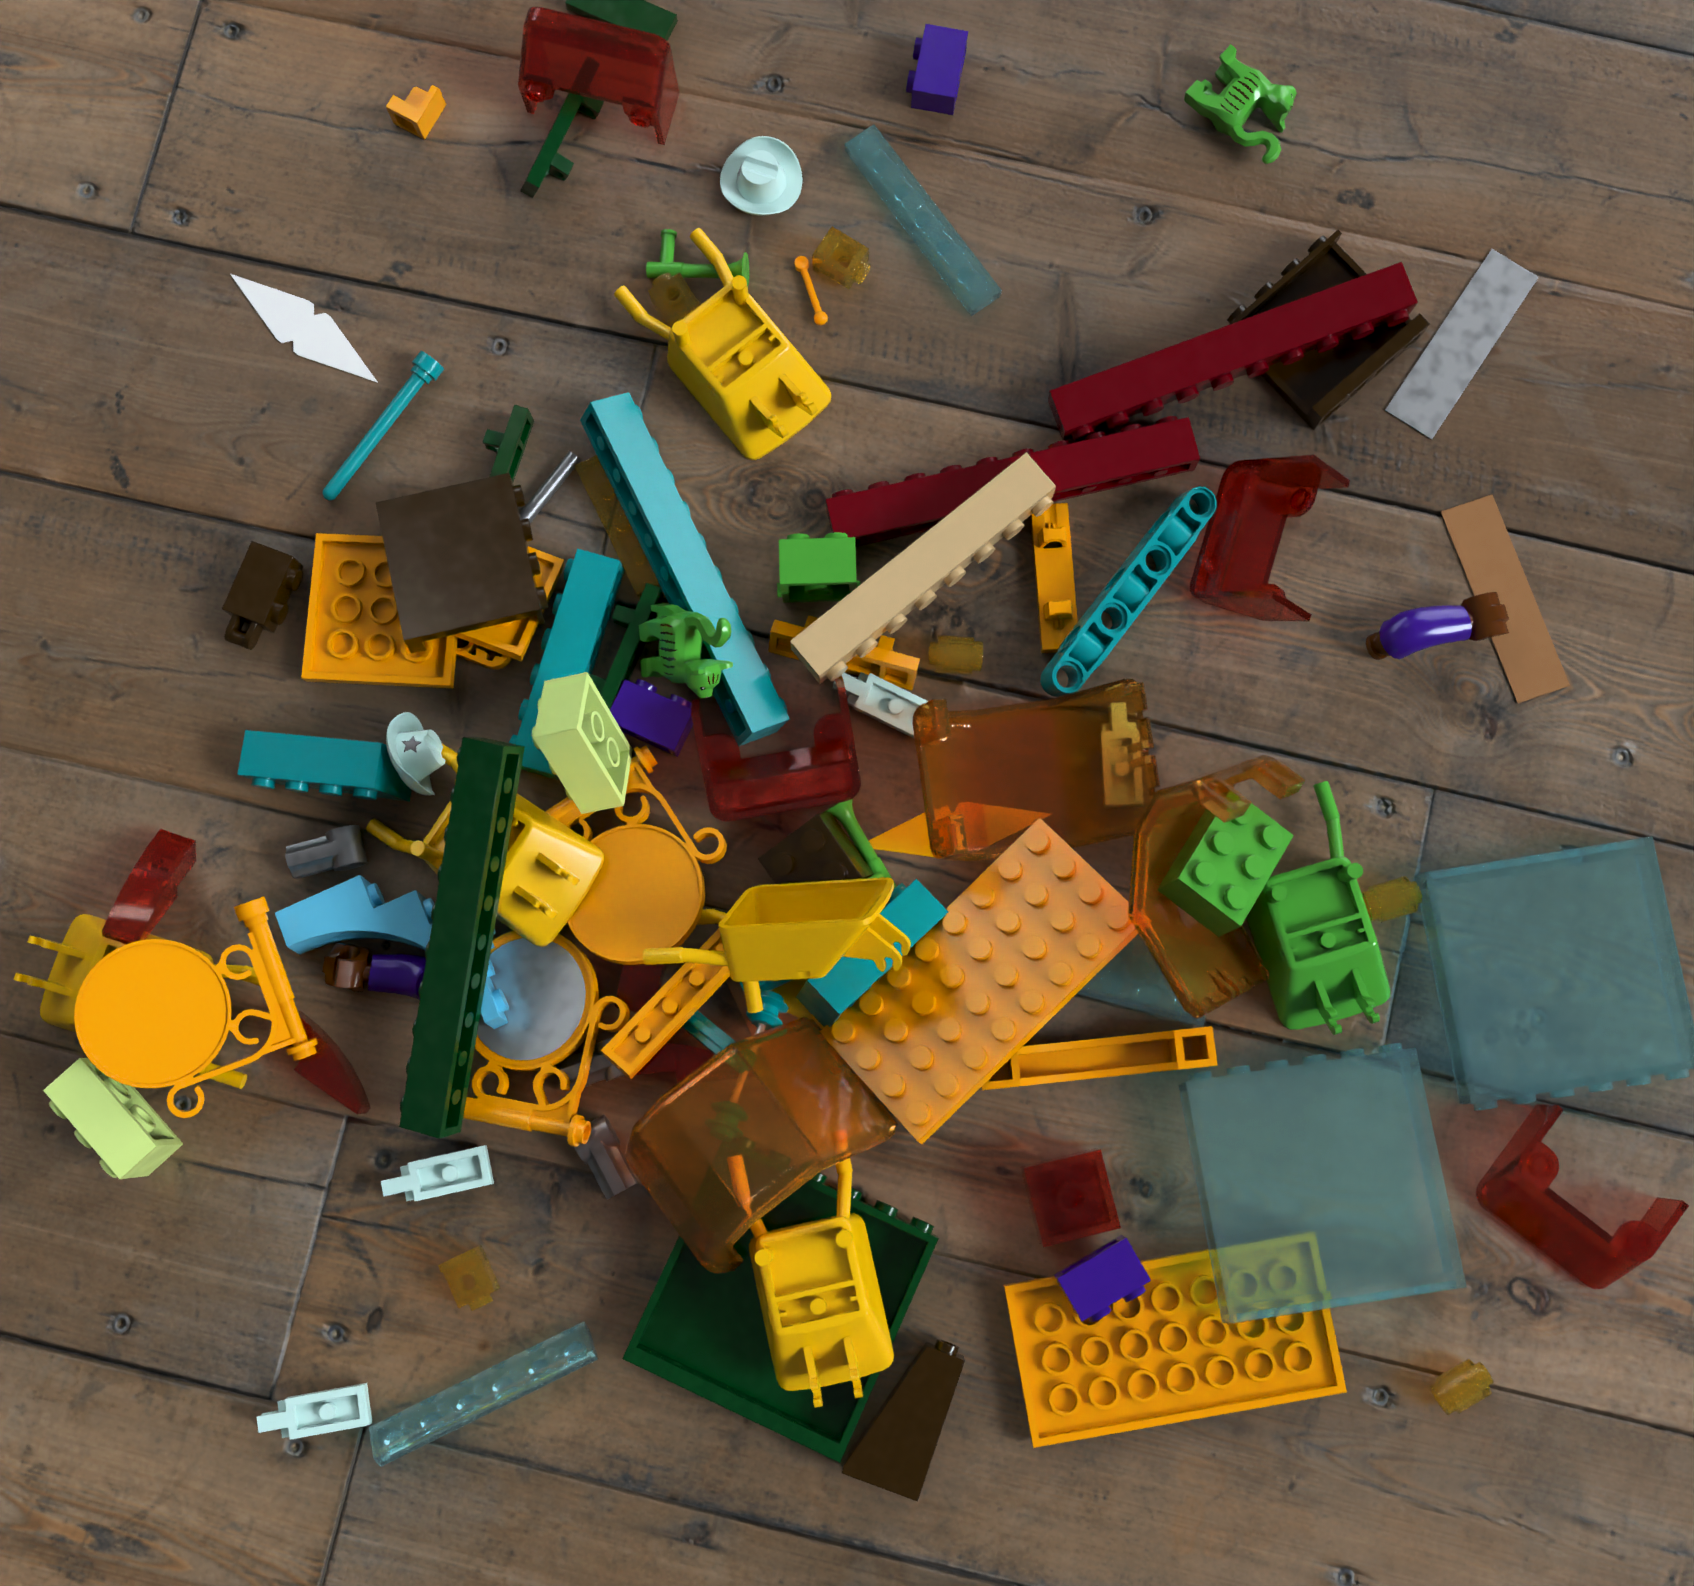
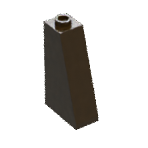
[841,1339,965,1502]

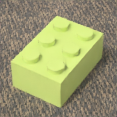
[532,672,633,814]
[43,1058,183,1179]

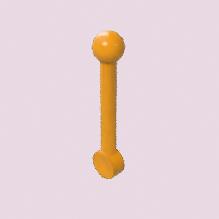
[794,256,828,326]

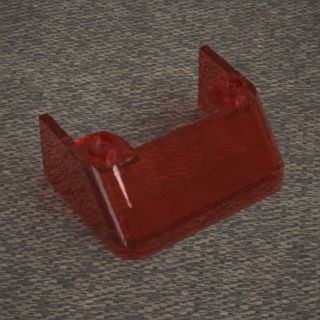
[518,7,679,145]
[1190,455,1350,622]
[691,675,861,822]
[1476,1104,1689,1289]

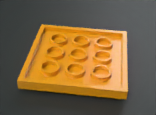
[301,533,458,689]

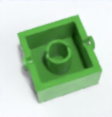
[777,532,860,603]

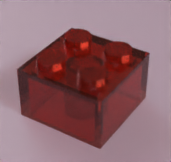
[1020,1148,1121,1247]

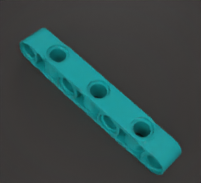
[1040,486,1217,697]

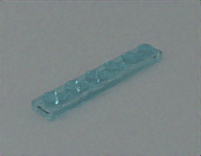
[845,124,1002,316]
[369,1321,598,1467]

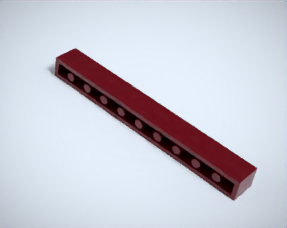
[1048,262,1418,442]
[826,416,1200,547]

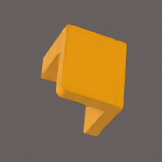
[386,85,446,140]

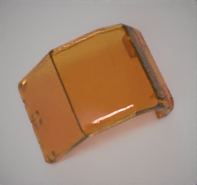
[913,679,1166,862]
[1128,755,1306,1018]
[625,1017,898,1273]

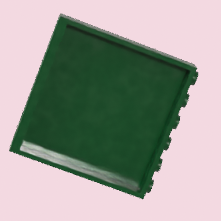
[622,1137,939,1463]

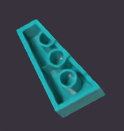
[237,730,411,802]
[796,879,948,1027]

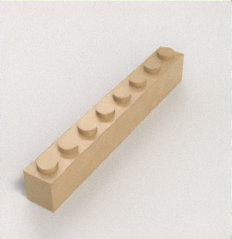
[790,452,1056,684]

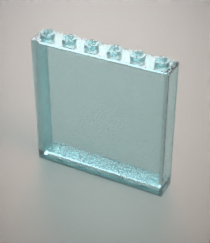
[1414,836,1694,1111]
[1178,1043,1467,1324]

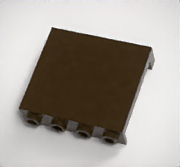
[1227,230,1430,430]
[375,473,549,654]

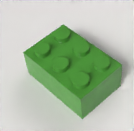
[1157,788,1294,937]

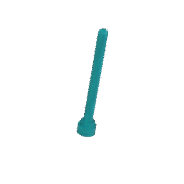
[322,351,445,501]

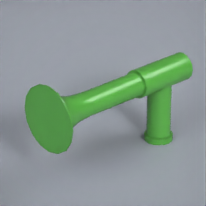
[646,229,749,287]
[823,793,897,890]

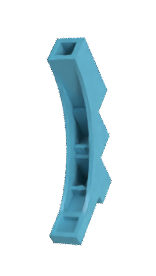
[275,875,509,1029]

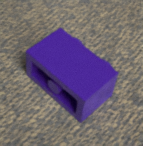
[906,24,968,115]
[610,679,697,757]
[1054,1235,1151,1323]

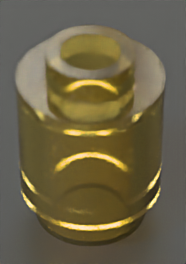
[928,635,983,675]
[1361,876,1422,923]
[1430,1359,1494,1415]

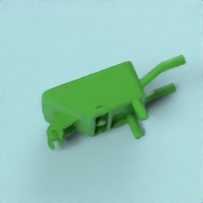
[1246,781,1391,1035]

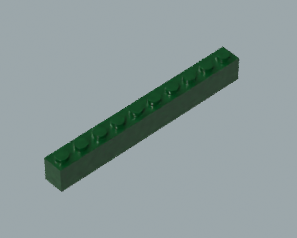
[399,737,525,1139]

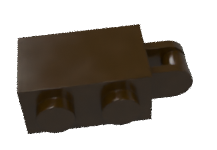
[222,541,303,650]

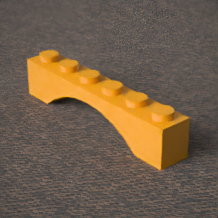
[979,1026,1218,1090]

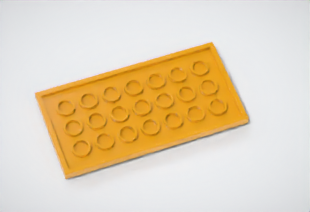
[819,817,1149,1144]
[1003,1231,1347,1448]

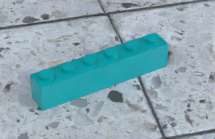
[509,548,625,780]

